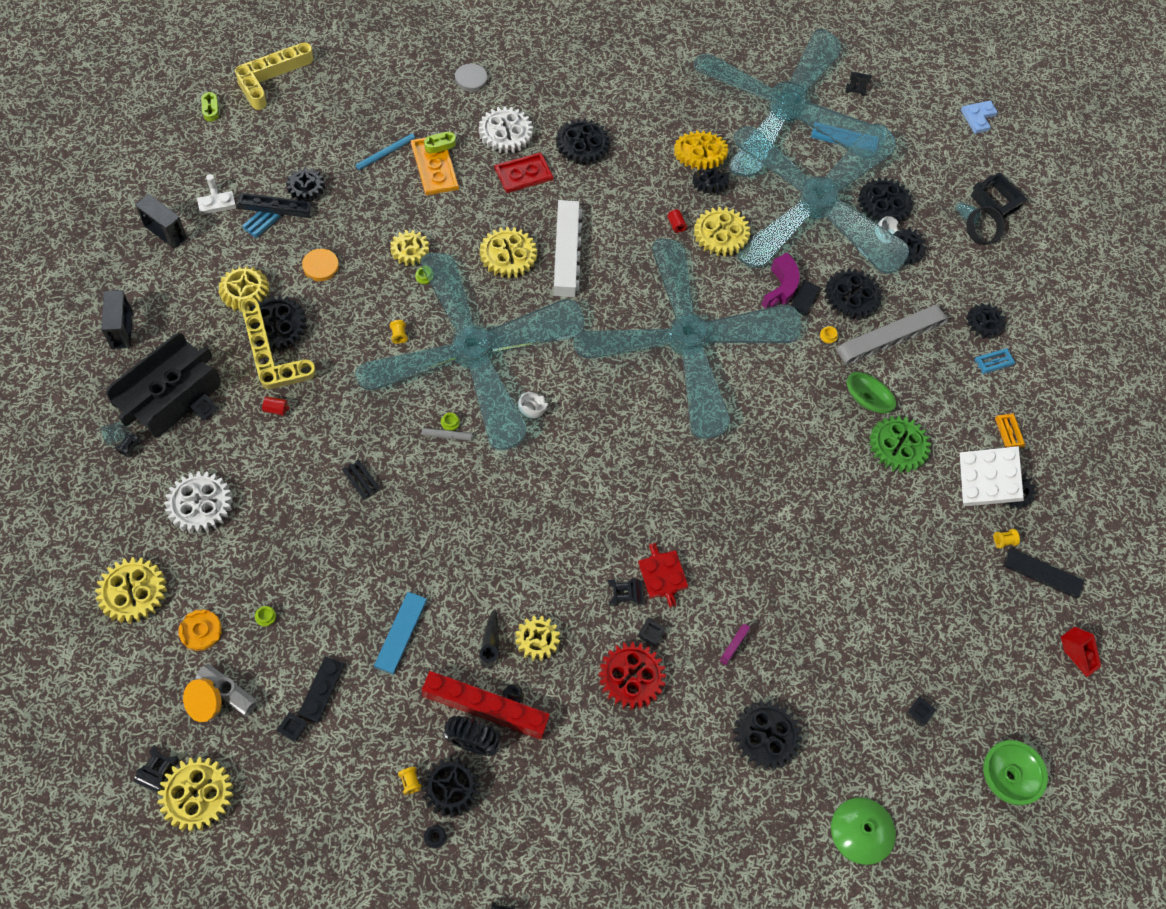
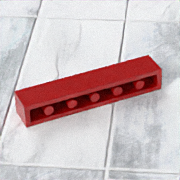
[421,671,550,740]

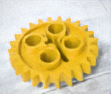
[674,130,728,170]

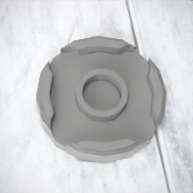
[455,64,487,92]

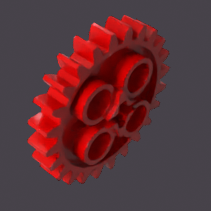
[598,642,666,710]

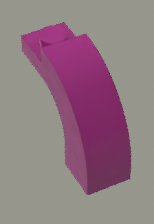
[761,252,800,309]

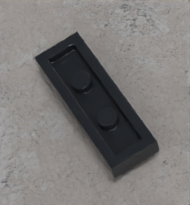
[298,656,345,724]

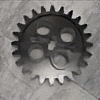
[556,118,610,165]
[858,177,914,224]
[824,268,883,320]
[245,295,307,352]
[732,700,802,770]

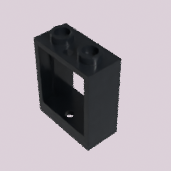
[971,172,1027,220]
[135,194,187,249]
[101,290,133,349]

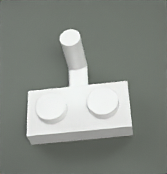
[197,174,236,215]

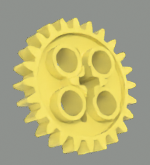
[694,207,750,257]
[480,227,537,278]
[95,557,167,624]
[157,757,233,832]

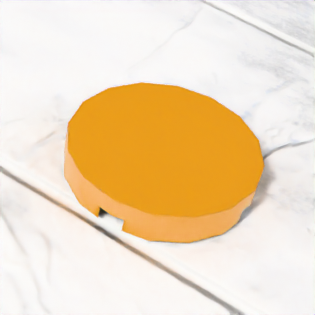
[302,249,339,281]
[178,609,222,651]
[183,678,222,722]

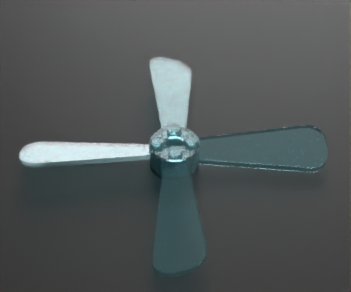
[693,29,884,177]
[733,123,909,274]
[573,238,801,439]
[355,253,584,450]

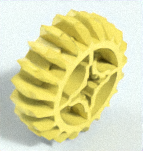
[219,265,270,313]

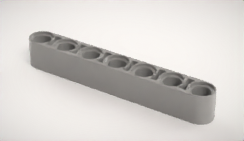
[836,305,948,366]

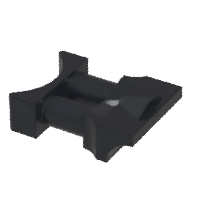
[845,72,872,96]
[607,578,644,606]
[133,745,179,794]

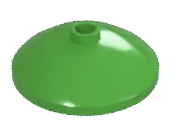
[846,372,896,414]
[983,740,1048,806]
[831,798,896,865]

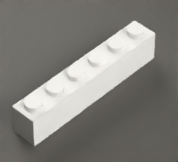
[553,200,582,297]

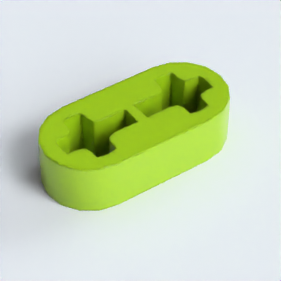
[201,92,219,121]
[424,132,456,153]

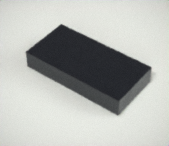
[790,280,820,316]

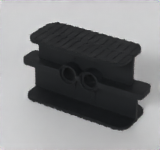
[106,333,221,437]

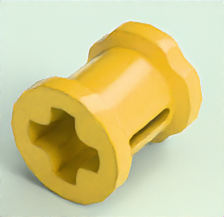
[389,320,408,344]
[993,529,1020,549]
[398,767,422,795]

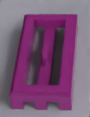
[720,624,750,665]

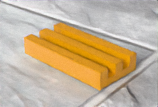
[995,413,1026,448]

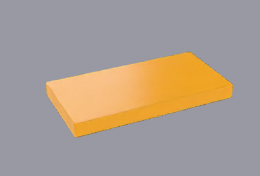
[411,138,459,196]

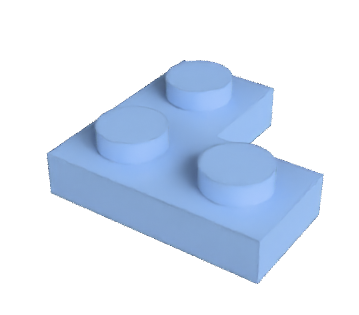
[961,100,997,134]

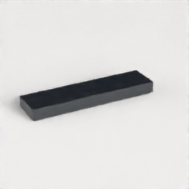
[238,192,312,218]
[1003,548,1084,599]

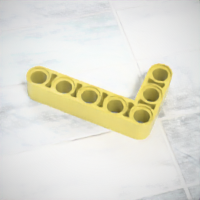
[235,43,314,110]
[241,297,316,389]

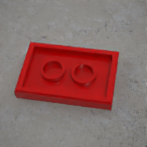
[494,152,554,193]

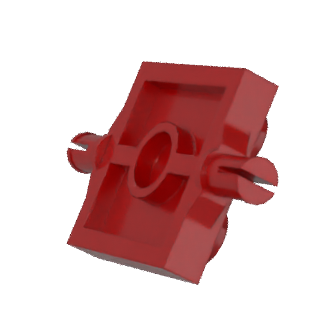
[638,543,688,608]

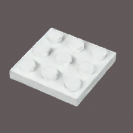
[960,446,1024,506]

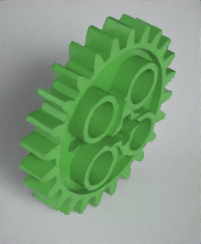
[869,415,931,473]

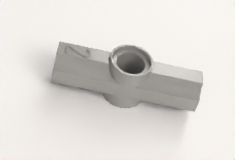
[195,663,258,717]

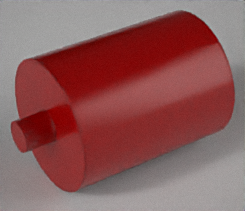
[667,209,688,233]
[262,396,290,416]

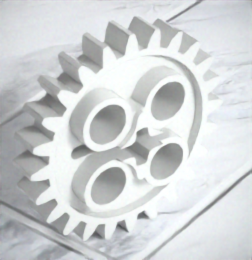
[479,106,533,154]
[164,471,233,534]

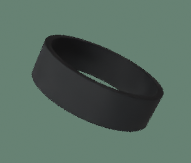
[966,206,1004,245]

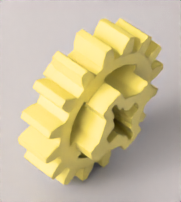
[390,230,429,266]
[515,615,560,661]

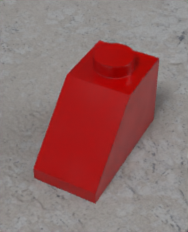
[1061,626,1101,677]

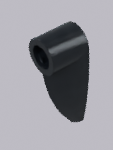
[479,611,499,668]

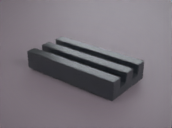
[342,459,380,500]

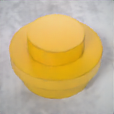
[820,326,838,344]

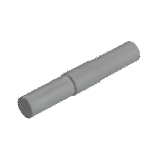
[422,428,472,441]

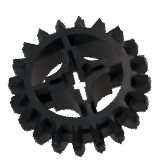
[443,716,502,756]
[421,757,481,818]

